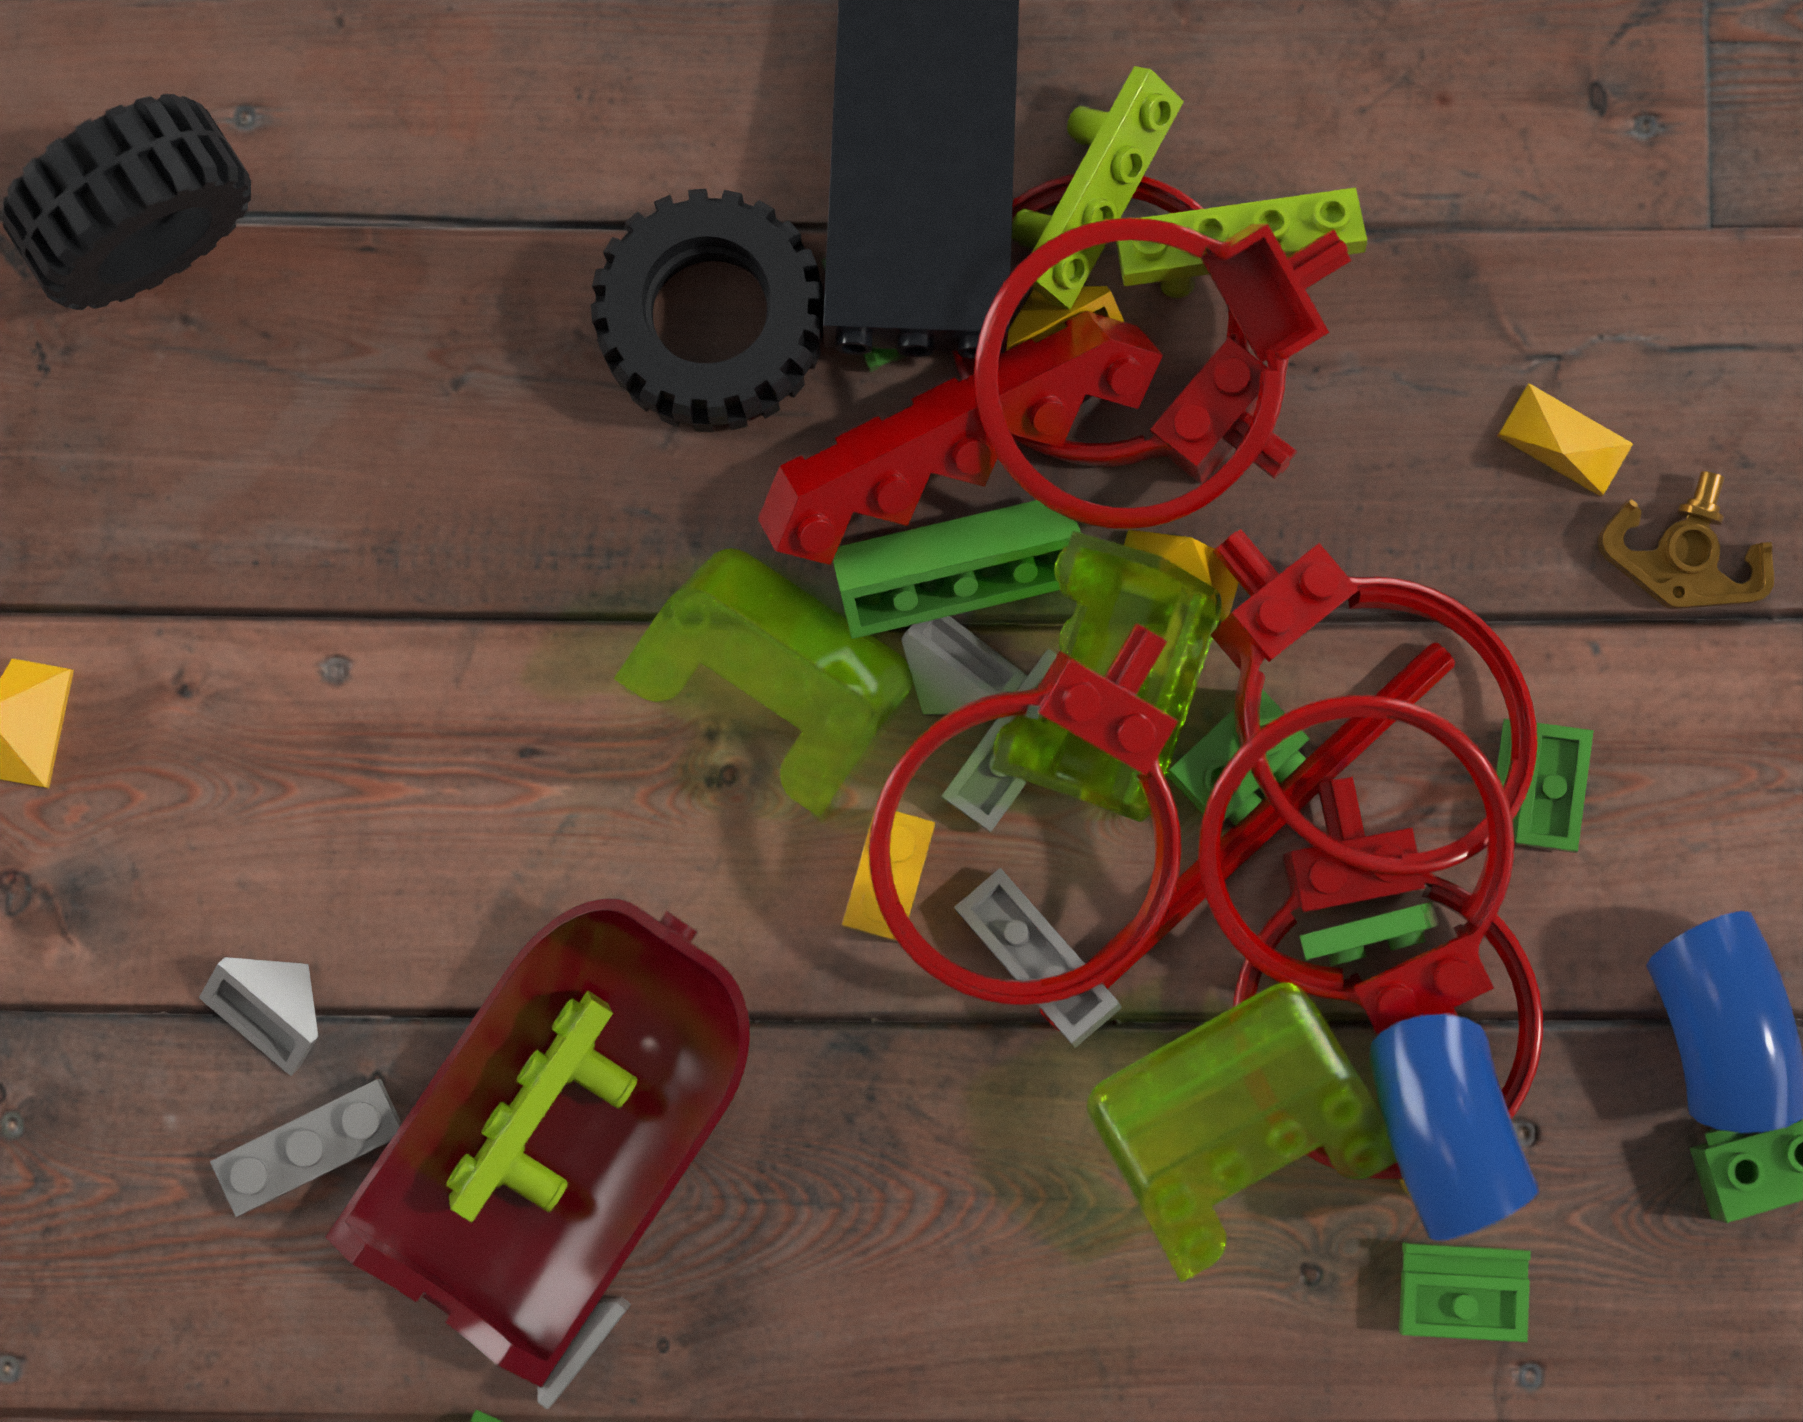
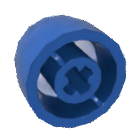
[1646,911,1803,1133]
[1369,1014,1539,1241]

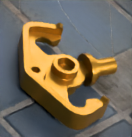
[1598,471,1775,609]

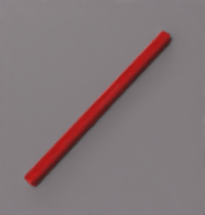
[1039,642,1456,1031]

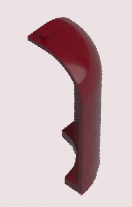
[325,898,750,1387]

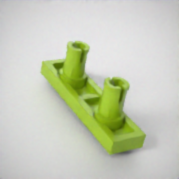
[1011,66,1184,310]
[1116,187,1367,298]
[446,990,637,1222]

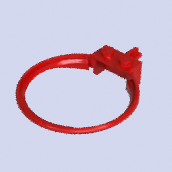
[952,174,1297,484]
[974,218,1352,529]
[1210,529,1537,876]
[869,623,1181,1005]
[1199,695,1514,1036]
[1232,777,1543,1179]

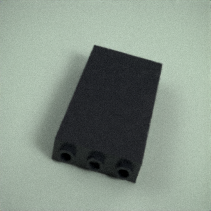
[823,0,1019,359]

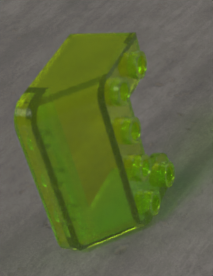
[991,531,1222,822]
[613,548,912,824]
[1087,983,1397,1283]

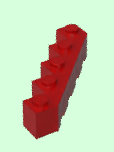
[758,311,1163,565]

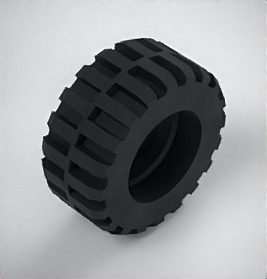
[2,94,251,310]
[591,188,824,432]

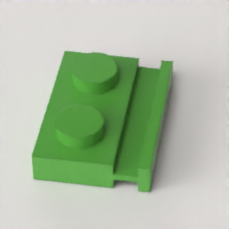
[1496,718,1594,853]
[1300,901,1439,966]
[1399,1242,1531,1342]

